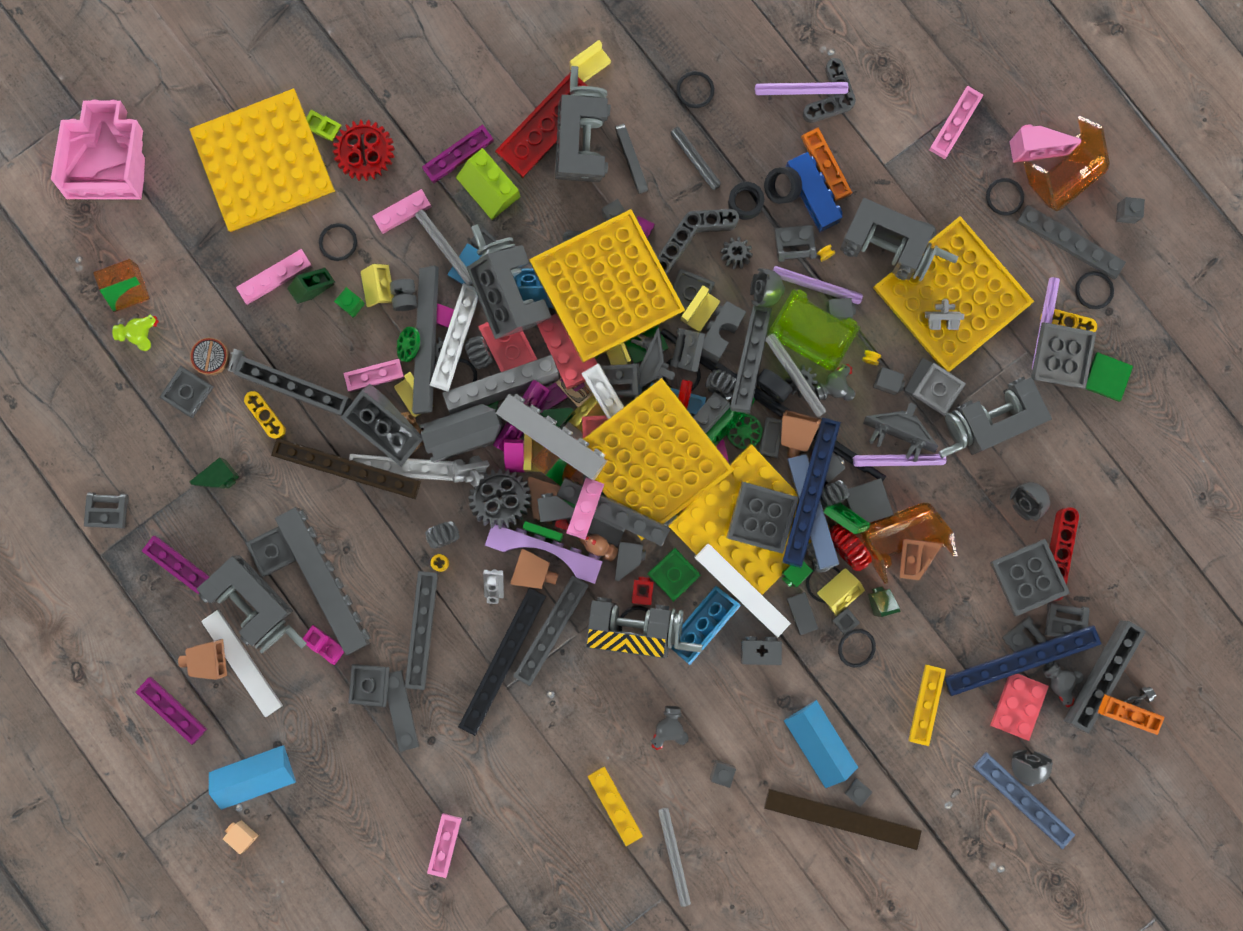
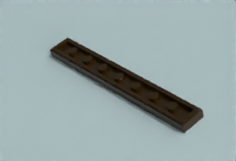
[271,438,421,499]
[764,789,922,850]

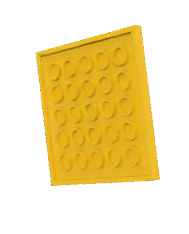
[189,88,335,232]
[529,209,685,363]
[873,216,1034,372]
[583,378,734,540]
[668,445,829,595]

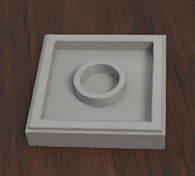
[912,363,966,416]

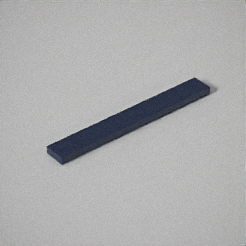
[782,417,841,568]
[944,625,1102,696]

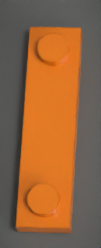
[801,127,852,202]
[1098,694,1164,735]

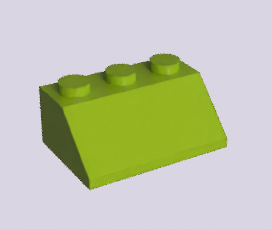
[456,148,521,220]

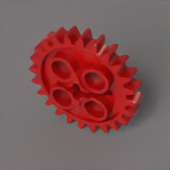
[333,119,395,181]

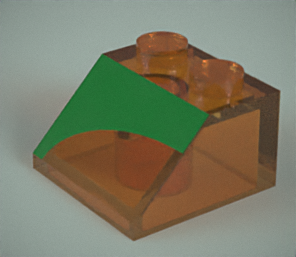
[93,259,150,312]
[531,447,577,486]

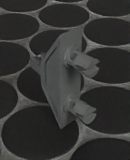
[630,327,675,389]
[863,402,938,462]

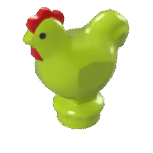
[112,314,159,351]

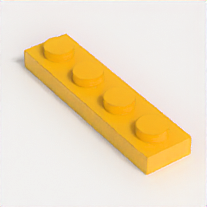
[908,664,946,746]
[588,766,643,846]

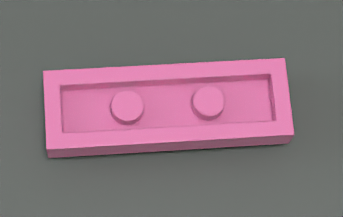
[373,189,432,234]
[343,359,405,393]
[566,477,604,540]
[427,813,462,878]

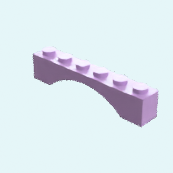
[485,524,603,584]

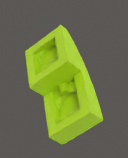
[306,110,342,142]

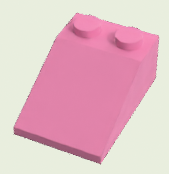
[1009,124,1081,163]

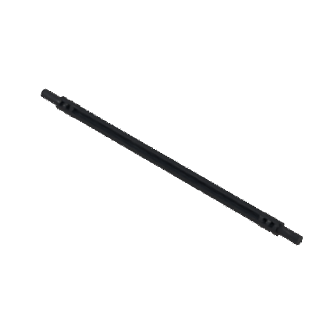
[660,328,886,482]

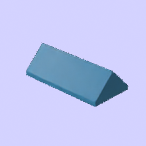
[671,586,741,665]
[783,700,859,788]
[209,745,296,810]

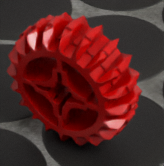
[829,523,872,571]

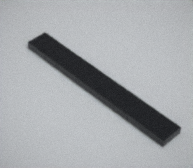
[458,587,547,736]

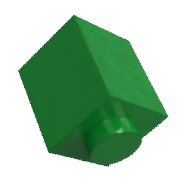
[334,287,365,318]
[782,561,813,587]

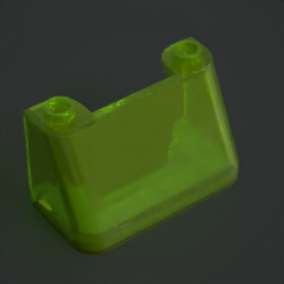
[767,289,860,371]

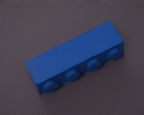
[786,152,843,233]

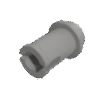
[227,349,246,372]

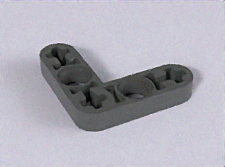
[803,58,856,123]

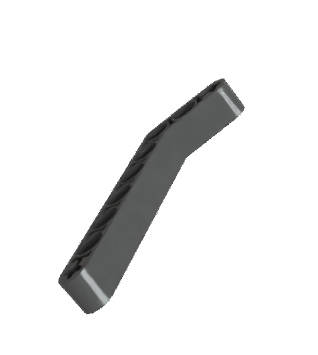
[657,209,739,276]

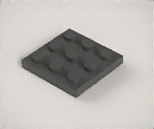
[1031,322,1097,389]
[726,481,799,554]
[990,539,1070,616]

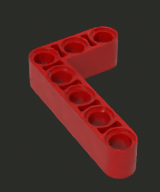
[1049,507,1079,601]

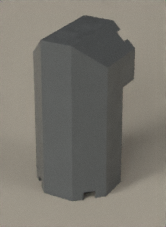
[420,404,504,463]

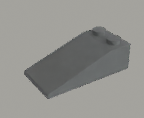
[341,384,422,467]

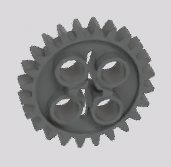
[468,469,532,529]

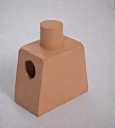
[781,410,821,458]
[510,549,559,589]
[178,639,227,680]

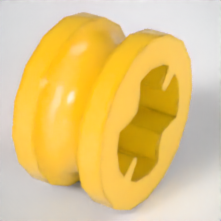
[817,244,836,262]
[862,350,881,365]
[431,554,449,572]

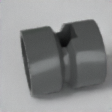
[390,279,417,311]

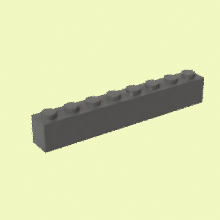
[275,507,371,656]

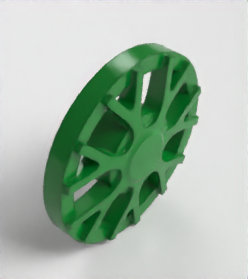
[396,326,420,362]
[727,414,762,449]

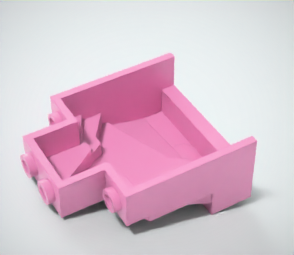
[51,100,145,199]

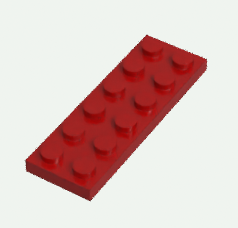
[495,72,588,178]

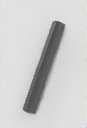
[671,127,721,190]

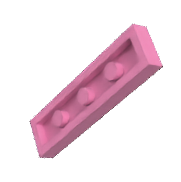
[929,86,983,159]
[236,249,312,305]

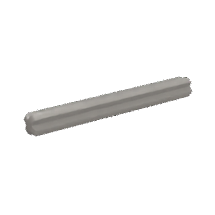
[415,210,472,285]
[766,333,826,417]
[658,808,691,907]

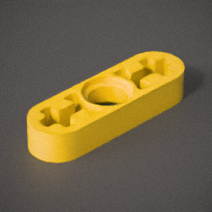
[1040,309,1097,332]
[244,391,286,439]

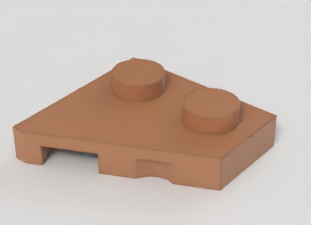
[528,477,561,524]
[900,539,942,580]

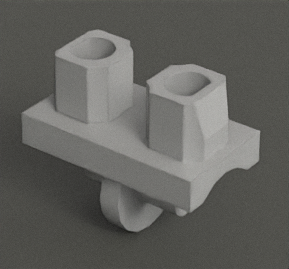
[925,299,964,330]
[452,455,490,487]
[483,569,504,604]

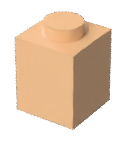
[223,820,259,854]

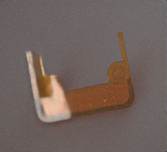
[1024,116,1110,211]
[861,503,957,584]

